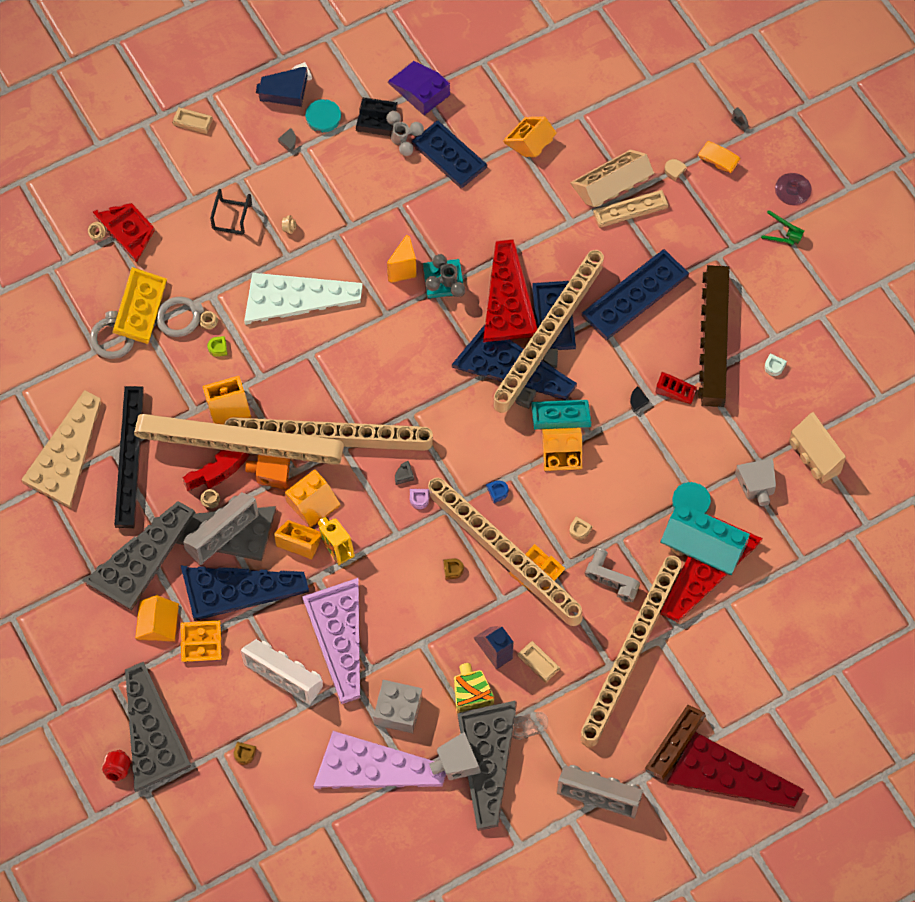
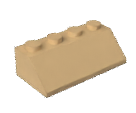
[570,149,654,207]

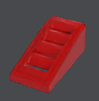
[655,372,697,404]

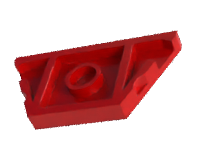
[92,203,155,262]

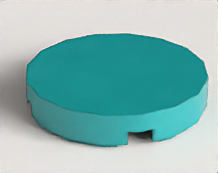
[306,99,341,133]
[672,482,711,514]

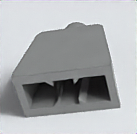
[735,458,776,506]
[429,732,481,780]

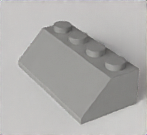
[183,492,259,565]
[557,765,643,819]

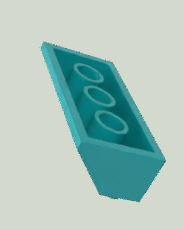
[660,501,750,575]

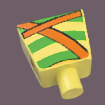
[454,663,494,713]

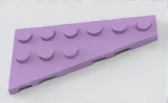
[302,578,360,704]
[313,731,446,789]

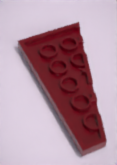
[667,732,804,809]

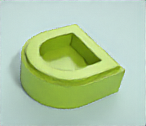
[207,336,227,357]

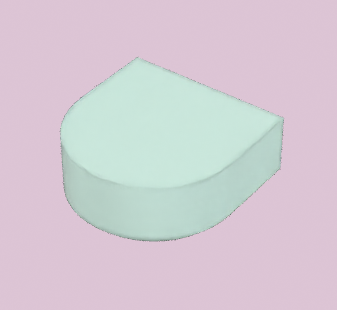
[764,354,787,376]

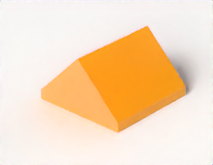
[387,235,416,283]
[274,520,321,560]
[135,595,179,642]

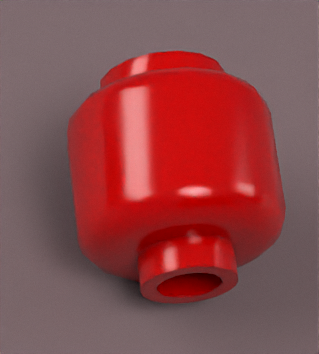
[102,750,131,782]

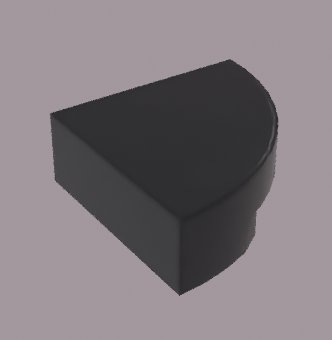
[630,386,649,412]

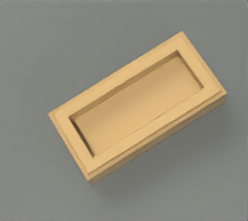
[172,107,213,134]
[518,641,560,683]

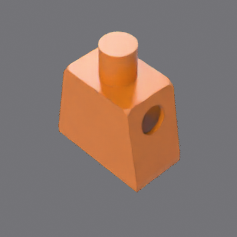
[246,454,291,490]

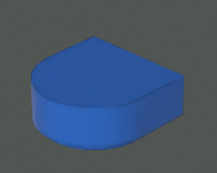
[486,480,509,503]

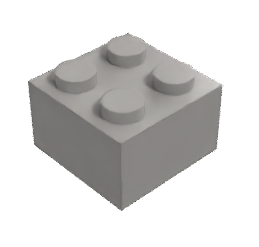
[373,680,422,733]

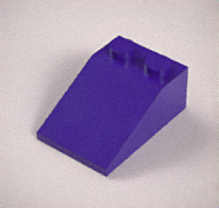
[388,61,450,115]

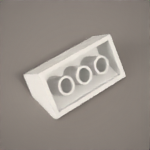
[241,639,323,705]

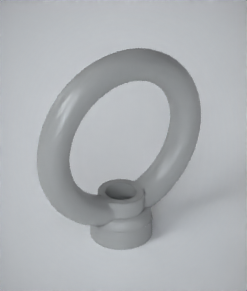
[156,297,205,337]
[90,311,135,359]

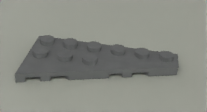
[82,501,196,611]
[151,506,276,561]
[125,662,191,793]
[457,700,517,831]

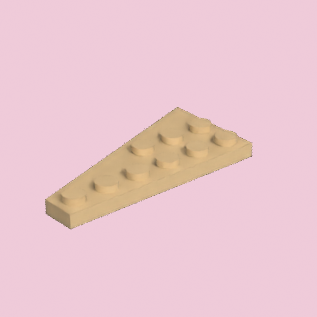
[22,390,101,509]

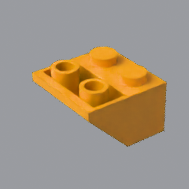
[202,376,251,425]
[542,428,582,471]

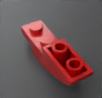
[182,450,251,492]

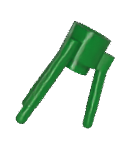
[761,210,805,245]

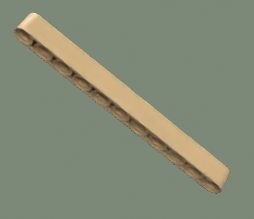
[494,250,604,413]
[134,414,344,464]
[224,418,433,451]
[428,477,582,626]
[581,556,681,747]

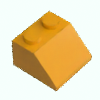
[503,117,557,157]
[285,469,341,528]

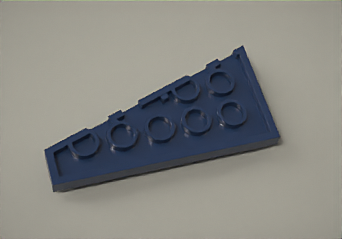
[452,325,577,400]

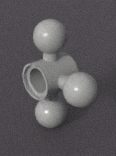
[387,111,424,156]

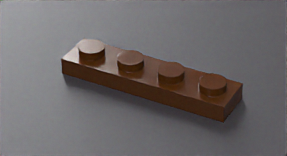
[645,705,706,780]

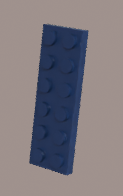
[582,249,689,341]

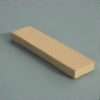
[593,190,668,228]

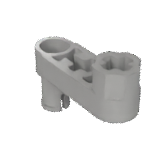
[584,548,640,602]

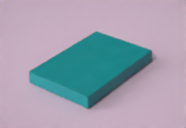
[531,400,591,430]

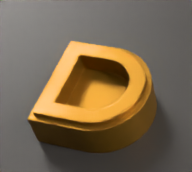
[443,558,464,580]
[234,742,257,765]

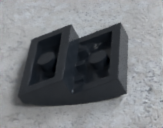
[356,97,398,136]

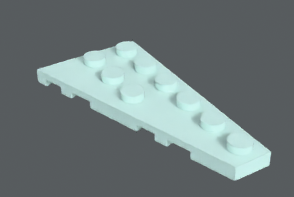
[244,273,363,325]

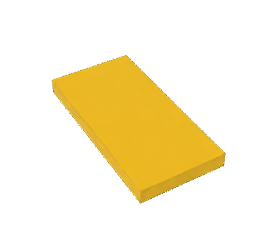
[112,267,167,344]

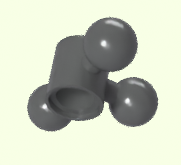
[425,254,466,297]

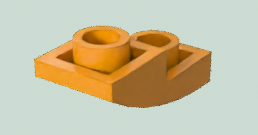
[698,141,741,173]

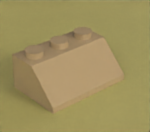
[789,412,846,484]

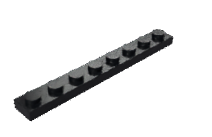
[114,386,144,528]

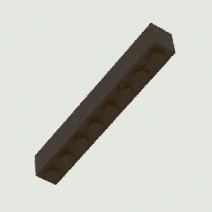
[698,265,730,407]

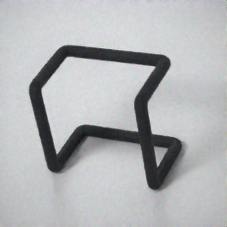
[210,189,252,235]

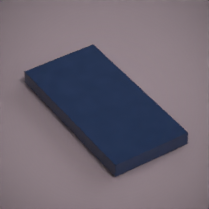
[411,120,487,189]
[532,281,576,350]

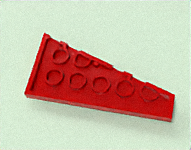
[483,239,537,342]
[660,515,763,622]

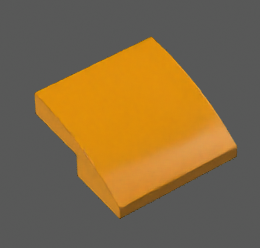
[509,544,566,592]
[181,620,222,662]

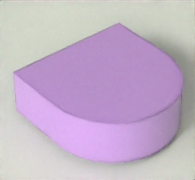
[410,489,429,509]

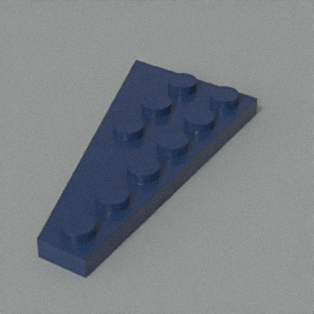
[181,565,309,621]

